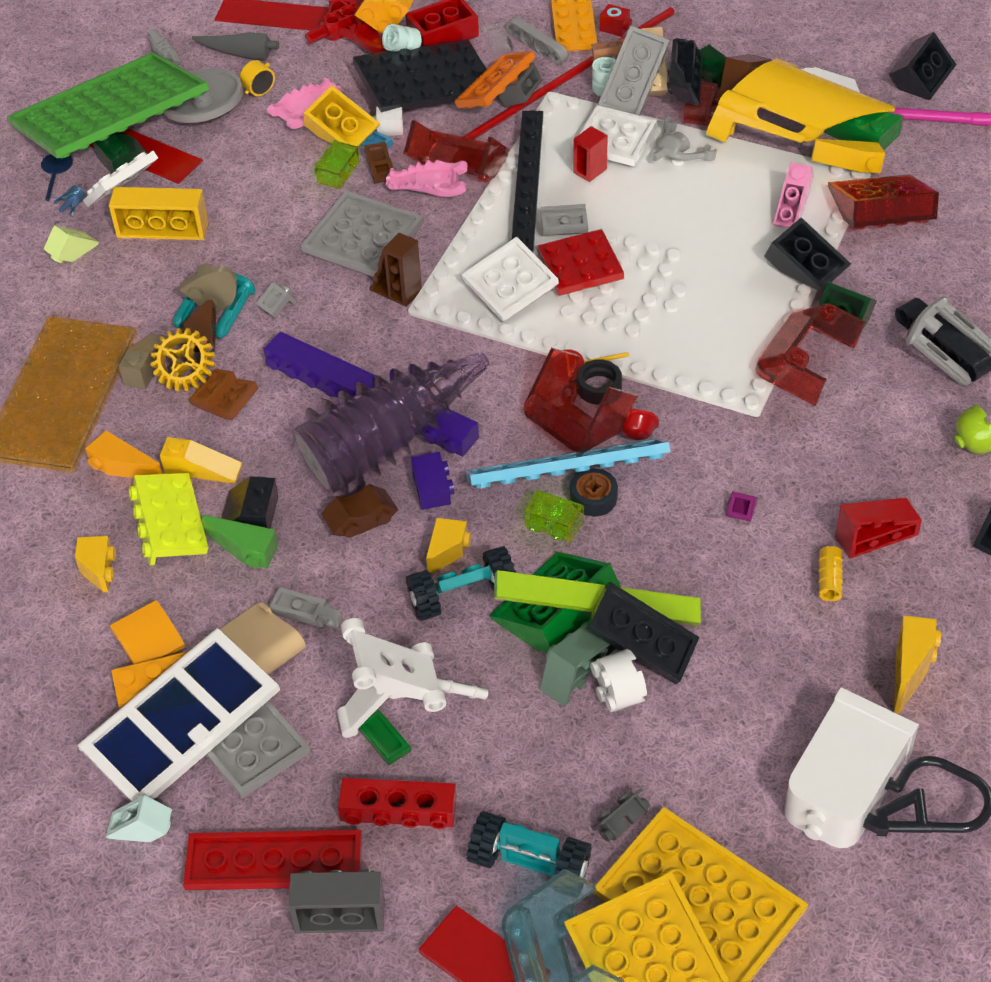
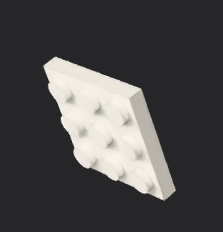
[580,105,657,166]
[83,151,158,207]
[462,237,559,322]

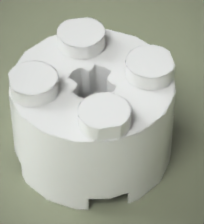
[590,649,647,712]

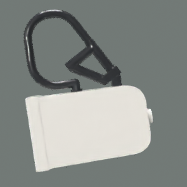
[784,687,991,848]

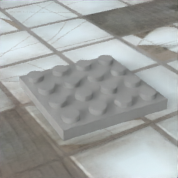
[301,191,423,277]

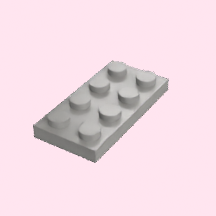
[598,25,670,116]

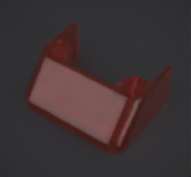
[403,120,509,182]
[755,304,866,406]
[524,347,638,453]

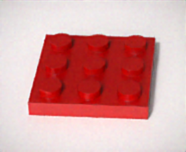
[537,229,624,296]

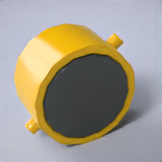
[239,60,275,96]

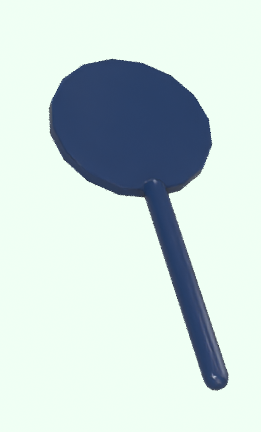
[41,154,73,202]

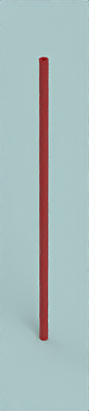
[461,7,675,144]

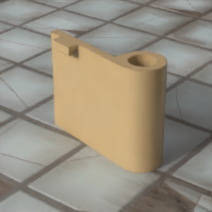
[213,602,306,685]

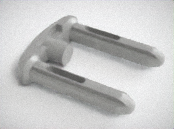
[905,297,991,386]

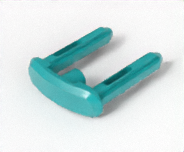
[173,272,256,339]

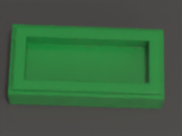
[358,710,411,766]

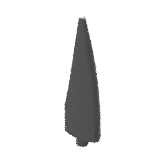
[192,32,279,61]

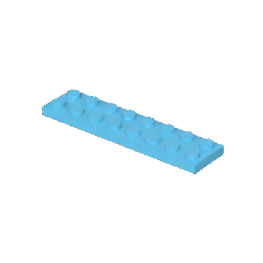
[465,438,670,488]

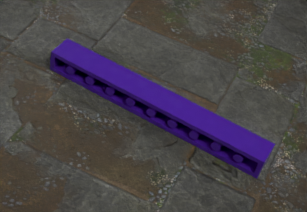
[263,331,479,457]

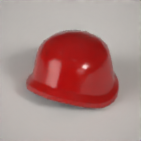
[617,409,659,440]

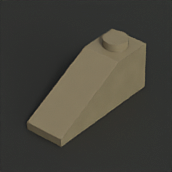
[118,333,169,390]

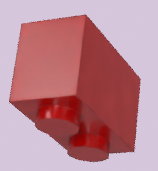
[573,126,608,182]

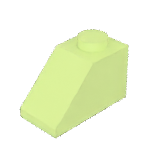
[44,225,99,263]

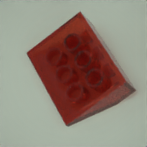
[828,174,939,230]

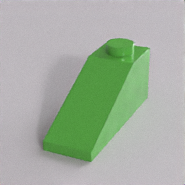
[202,515,278,569]

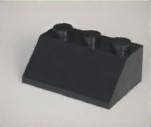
[889,32,957,100]

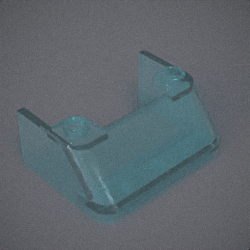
[501,868,624,982]

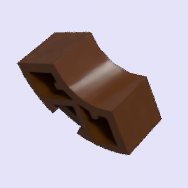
[321,484,399,538]

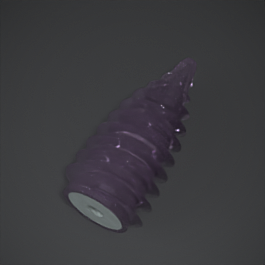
[292,353,490,496]

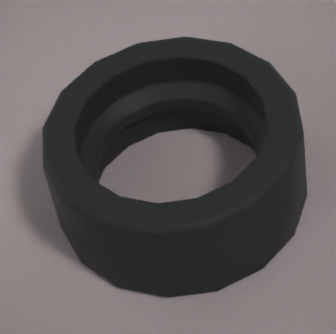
[577,359,622,405]

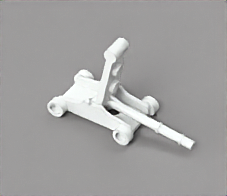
[337,618,488,738]

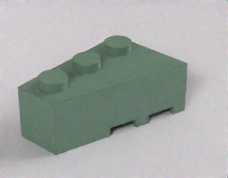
[540,621,618,707]

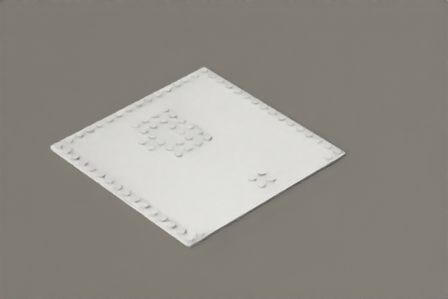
[408,92,871,417]

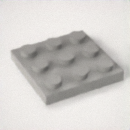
[205,700,311,799]

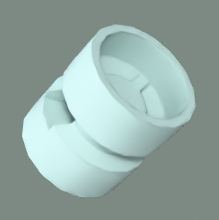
[382,24,421,51]
[592,57,616,96]

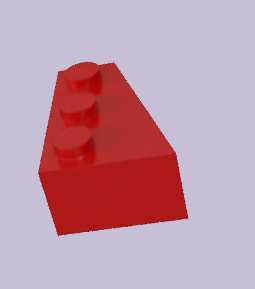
[835,498,922,559]

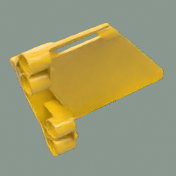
[706,58,895,143]

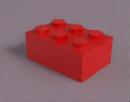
[405,0,479,46]

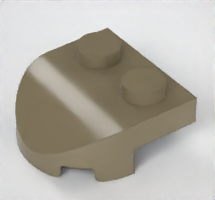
[179,263,237,313]

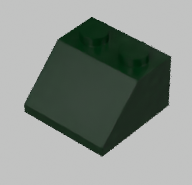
[93,132,149,174]
[810,282,877,343]

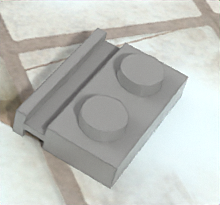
[541,204,588,236]

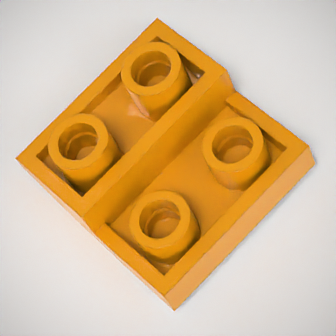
[109,600,185,665]

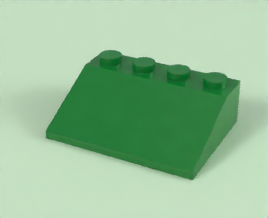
[489,551,621,653]

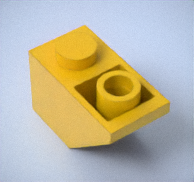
[75,536,116,592]

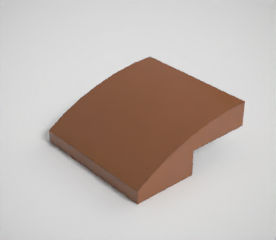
[189,369,259,420]

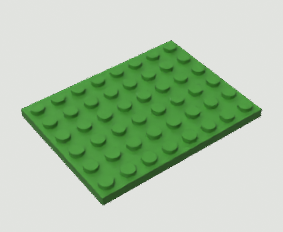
[7,52,209,159]

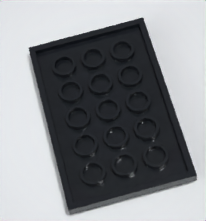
[353,40,487,113]

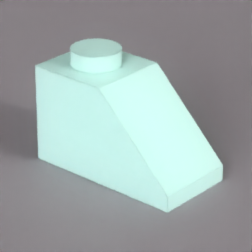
[106,795,172,842]

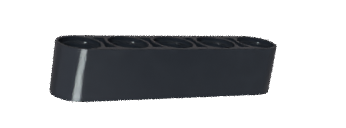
[895,298,991,382]

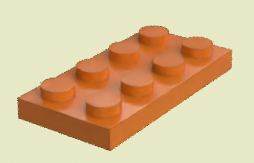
[455,51,536,109]

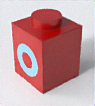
[600,4,632,37]

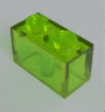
[314,141,360,189]
[524,489,584,543]

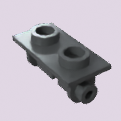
[592,788,650,842]

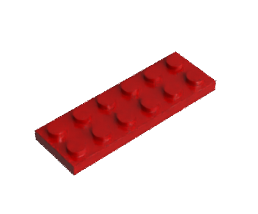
[183,830,362,890]

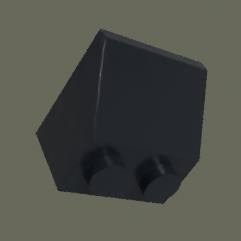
[222,476,278,529]

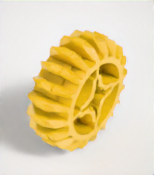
[150,328,215,392]

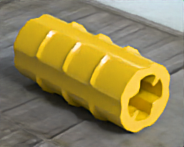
[818,546,843,601]

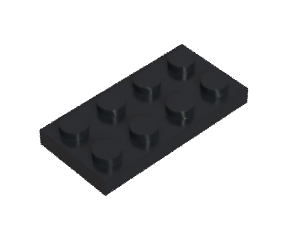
[585,582,700,684]

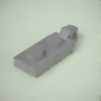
[268,587,343,628]

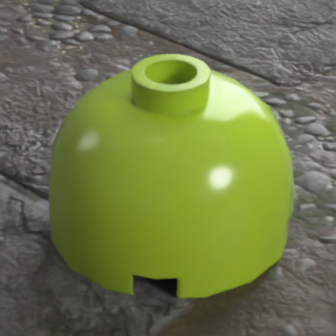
[954,404,991,455]

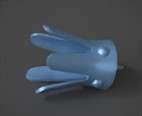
[54,185,85,216]

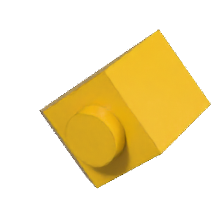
[426,518,471,574]

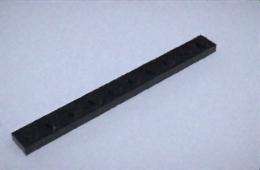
[511,110,544,254]

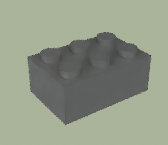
[289,869,385,933]

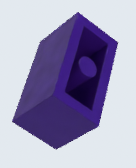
[411,452,455,510]

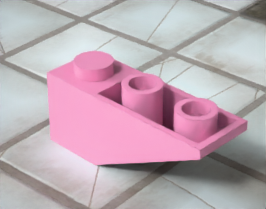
[773,162,814,228]

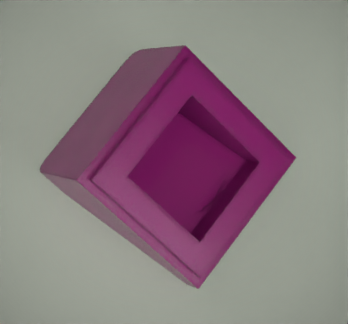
[726,491,758,522]

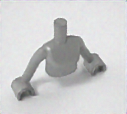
[651,116,717,162]

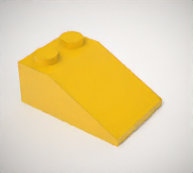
[303,85,380,153]
[894,615,941,714]

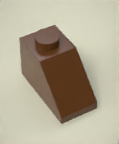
[181,300,216,352]

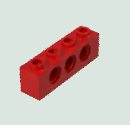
[338,778,457,829]

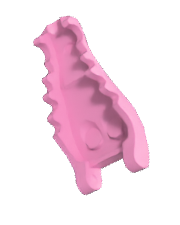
[267,78,342,129]
[386,160,468,197]

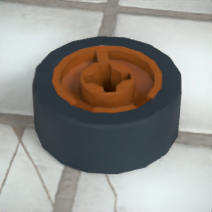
[570,468,618,517]

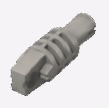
[147,29,181,66]

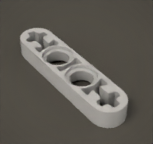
[506,17,568,65]

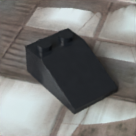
[764,217,851,292]

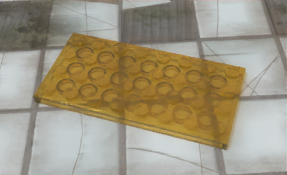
[0,316,137,473]

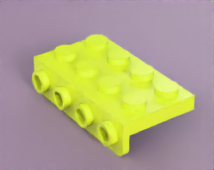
[129,473,209,566]

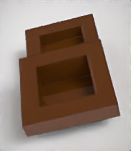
[364,142,394,184]

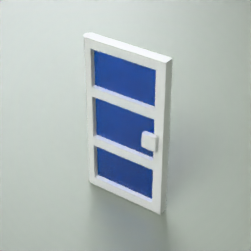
[77,628,280,802]

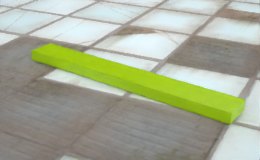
[494,570,701,626]

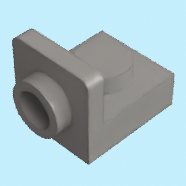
[256,282,297,318]

